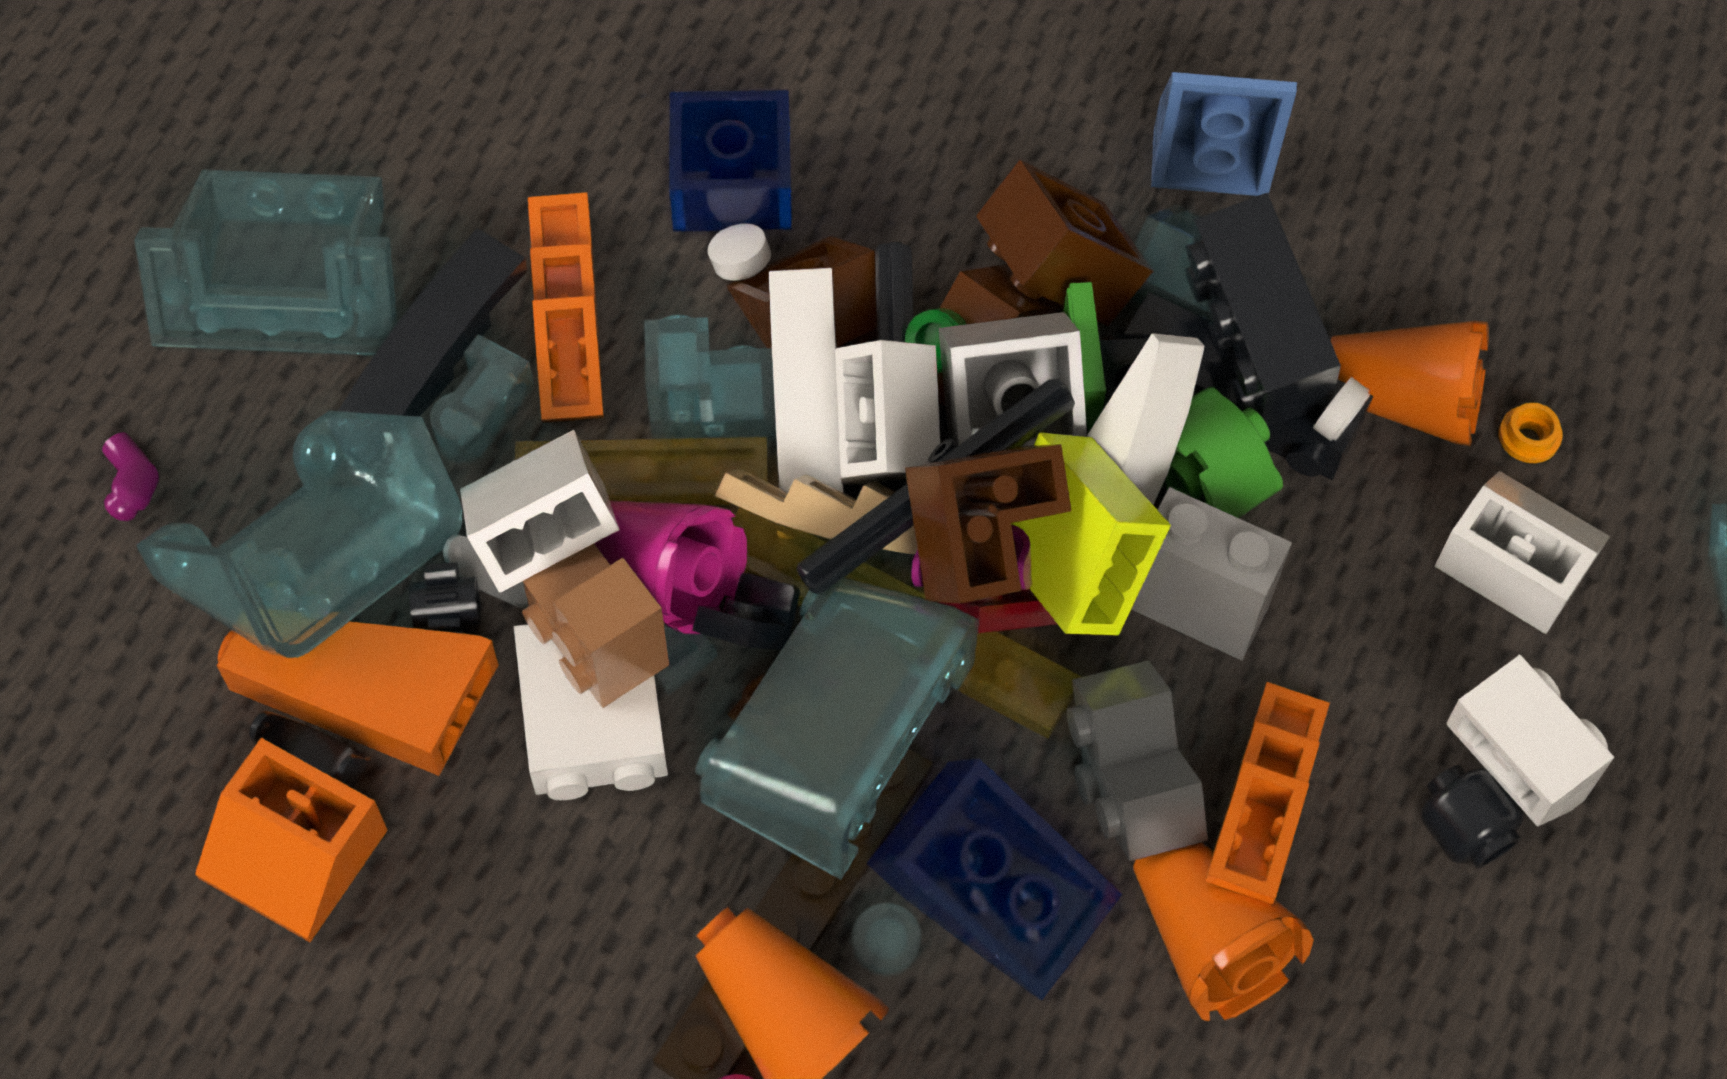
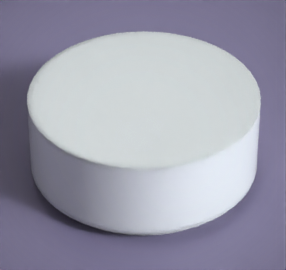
[708,223,771,280]
[1313,377,1370,441]

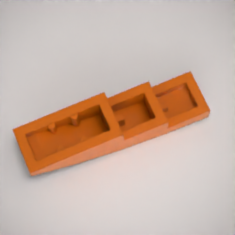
[528,192,604,423]
[1205,682,1330,905]

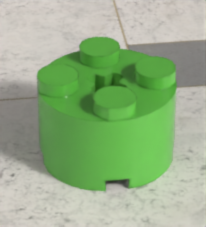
[1161,386,1283,518]

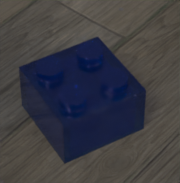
[669,90,792,232]

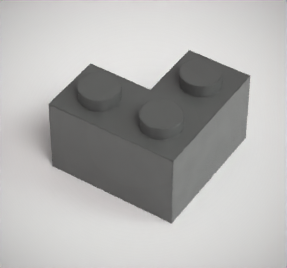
[1067,660,1208,861]

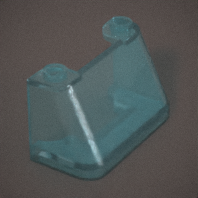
[136,411,463,658]
[695,577,979,880]

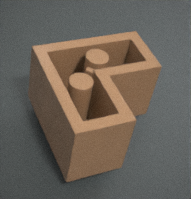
[522,544,669,708]

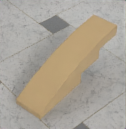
[715,468,918,554]

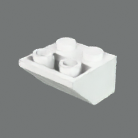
[835,340,940,486]
[1434,471,1610,634]
[1446,655,1614,827]

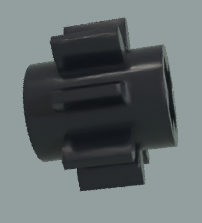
[409,562,481,634]

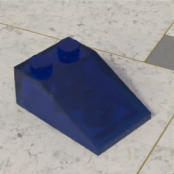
[867,758,1123,1000]

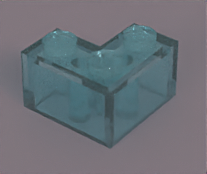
[644,315,777,446]

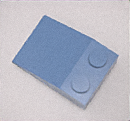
[1151,72,1297,196]

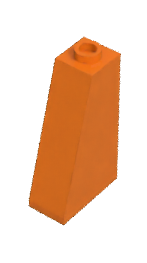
[217,610,499,776]

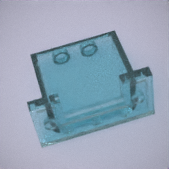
[134,170,398,355]

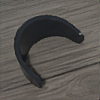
[249,711,373,788]

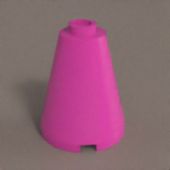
[594,501,747,634]

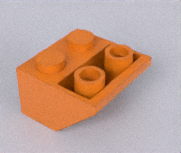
[195,738,388,943]

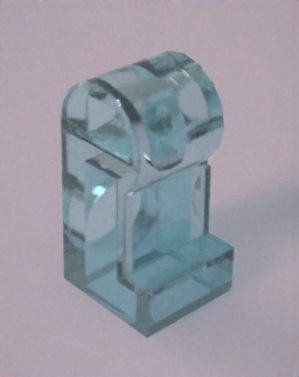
[430,334,535,462]

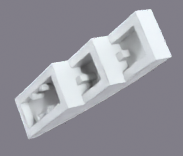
[769,268,844,533]
[1087,333,1205,504]

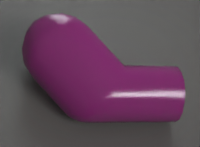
[102,432,159,521]

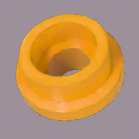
[1498,403,1563,463]

